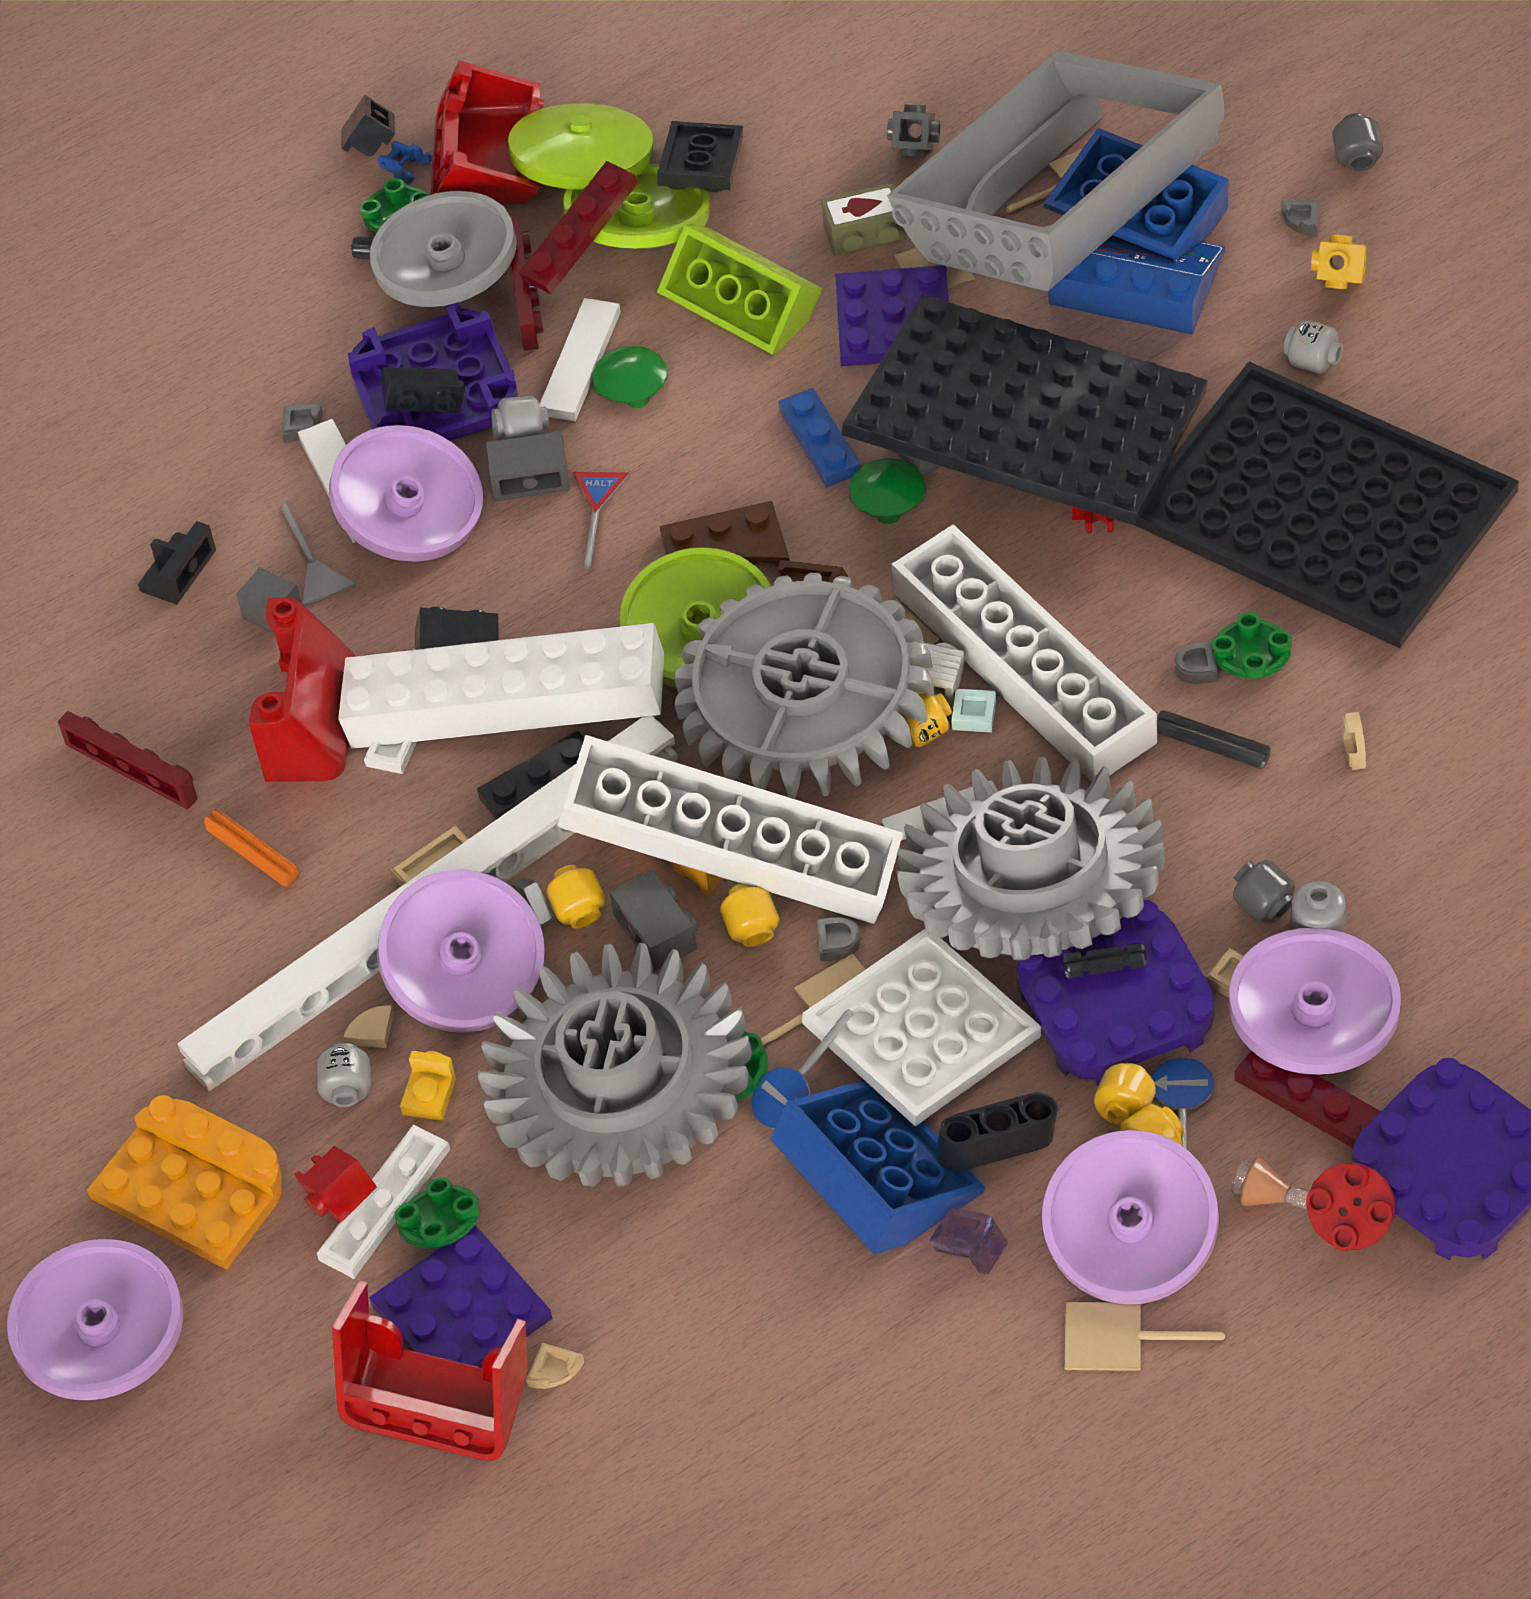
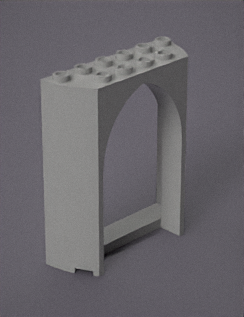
[887,51,1224,292]

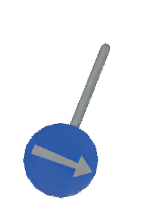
[751,1009,853,1129]
[1151,1058,1214,1149]

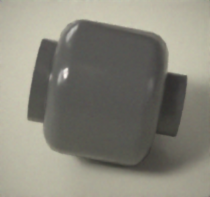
[1332,113,1383,171]
[1233,860,1295,922]

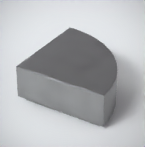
[1281,200,1319,237]
[282,404,323,443]
[511,877,553,925]

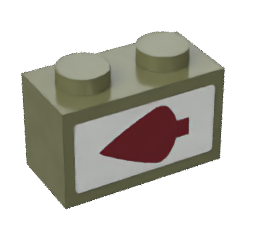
[821,183,905,256]

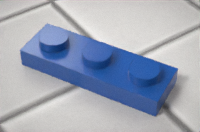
[779,388,861,488]

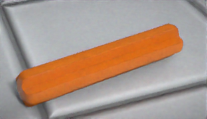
[204,809,299,887]

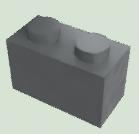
[486,431,570,501]
[610,870,698,972]

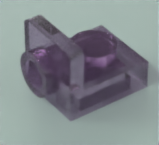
[929,1207,1008,1274]

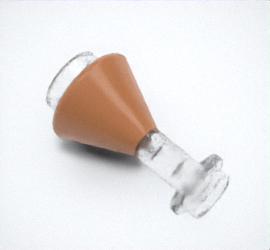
[1232,1157,1309,1210]

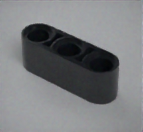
[936,1093,1058,1172]

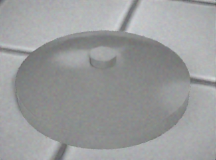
[370,191,517,307]

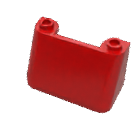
[430,60,544,205]
[249,597,356,782]

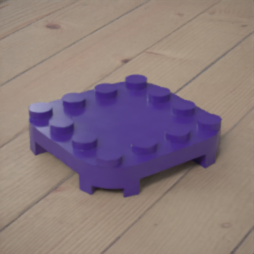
[348,302,518,441]
[1017,900,1214,1086]
[1352,1058,1531,1260]

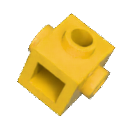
[1311,234,1368,289]

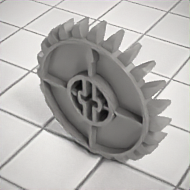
[674,573,934,799]
[897,757,1165,960]
[478,943,752,1187]

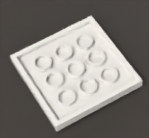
[802,929,1042,1126]

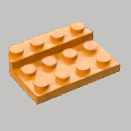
[87,1095,283,1270]

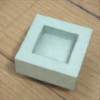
[951,689,996,733]

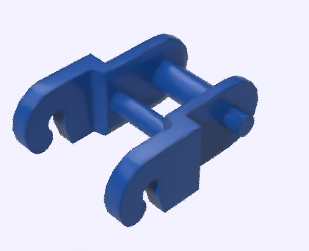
[377,141,432,184]

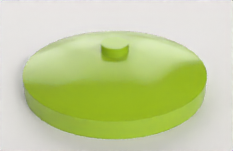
[508,103,653,190]
[563,163,710,249]
[620,548,771,688]

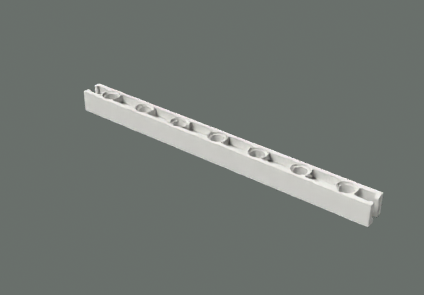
[177,716,678,1092]

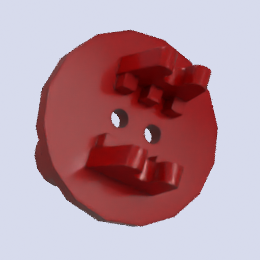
[1306,1163,1395,1251]

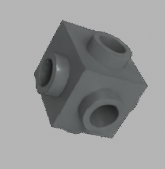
[887,104,940,157]

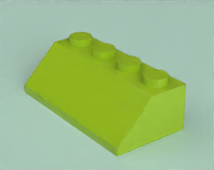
[657,224,823,355]

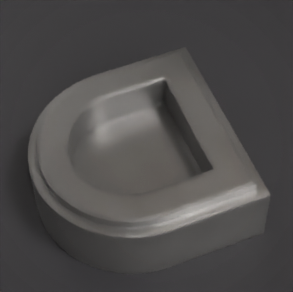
[1175,642,1218,684]
[816,917,860,961]

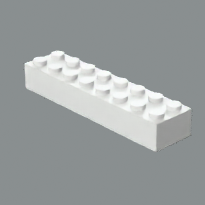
[892,524,1157,782]
[338,623,664,749]
[557,735,903,924]

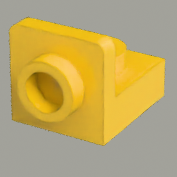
[400,1051,456,1122]

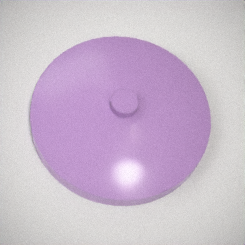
[329,425,483,562]
[377,870,545,1033]
[1229,928,1401,1075]
[1042,1130,1219,1304]
[7,1239,183,1400]

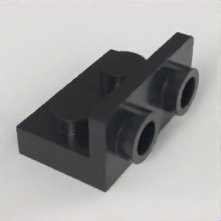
[380,367,465,413]

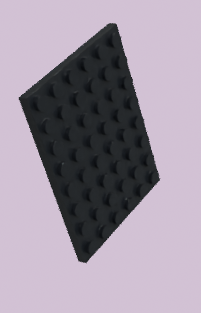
[842,295,1208,526]
[1135,361,1519,648]

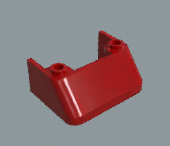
[332,1281,527,1461]

